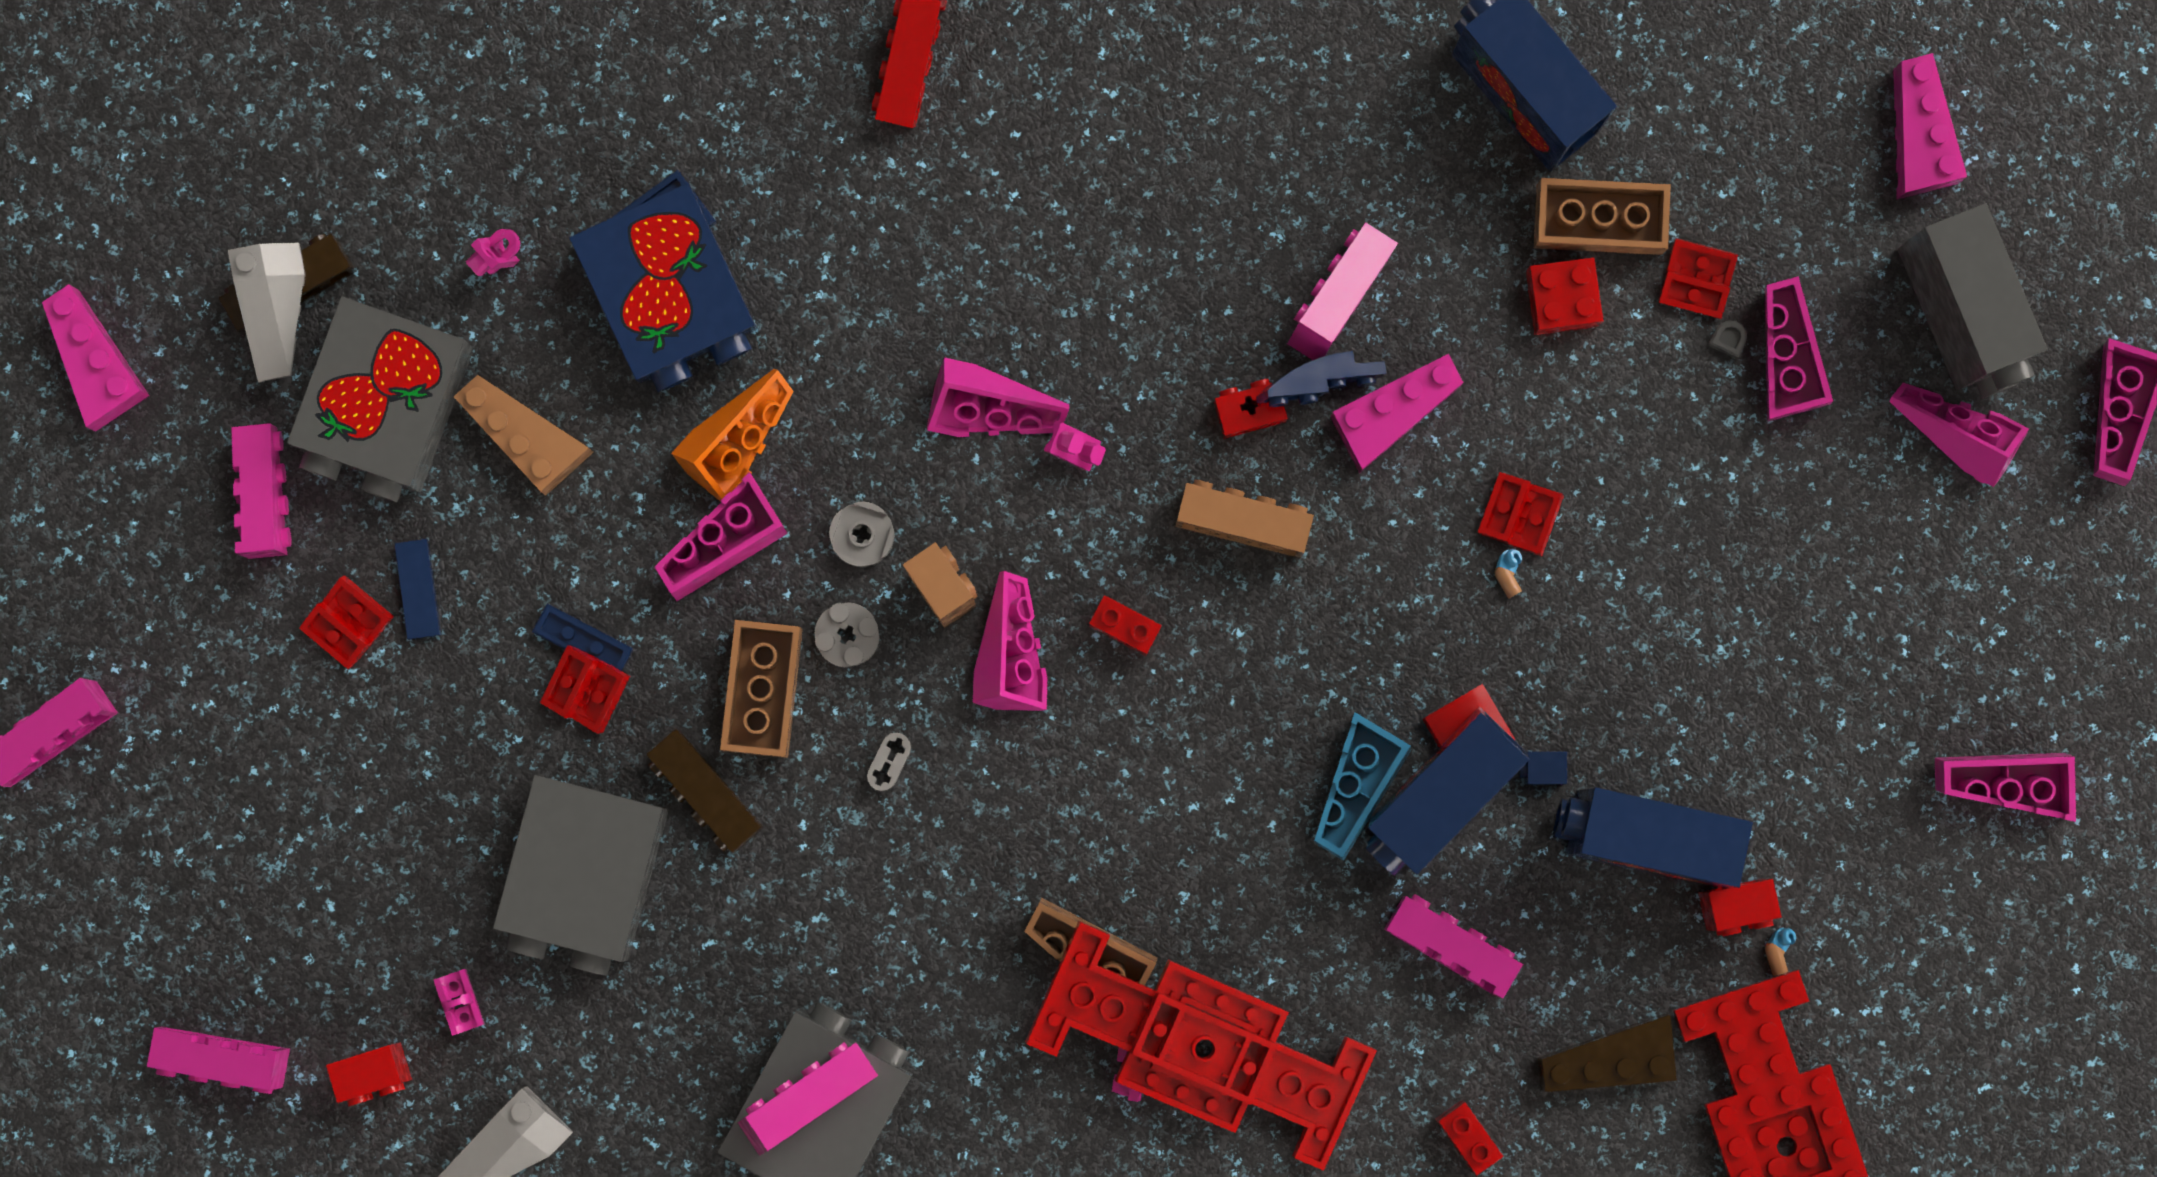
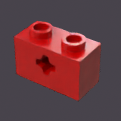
[1214,379,1288,439]
[1089,595,1162,656]
[1435,1100,1504,1175]

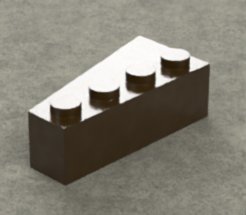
[1538,1013,1677,1092]

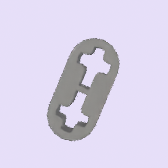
[867,733,911,791]

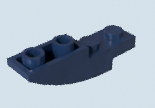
[1256,351,1387,407]

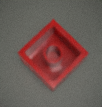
[1526,257,1604,335]
[1698,879,1782,936]
[326,1042,412,1107]

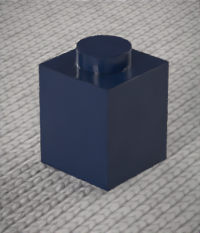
[1518,752,1567,785]

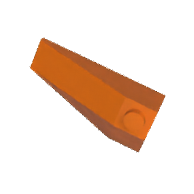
[671,369,794,502]

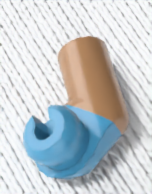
[1494,549,1522,599]
[1765,928,1796,976]

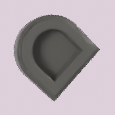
[1708,320,1747,359]

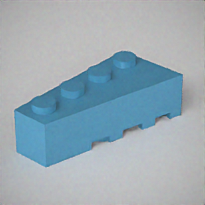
[1314,712,1411,861]

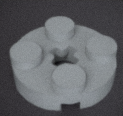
[829,502,895,567]
[814,602,880,668]

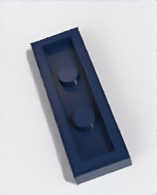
[394,539,441,640]
[532,604,634,671]

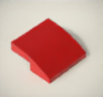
[1658,238,1738,319]
[1478,472,1564,556]
[299,576,394,669]
[540,645,630,734]
[1422,684,1515,747]

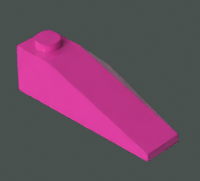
[927,358,1069,437]
[1889,383,2029,487]
[973,571,1047,711]

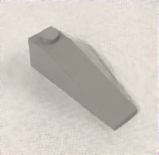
[228,243,306,383]
[438,1086,573,1177]

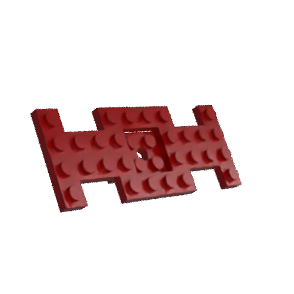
[1025,921,1377,1171]
[1673,970,1868,1177]

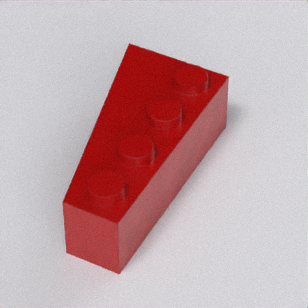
[872,0,947,128]

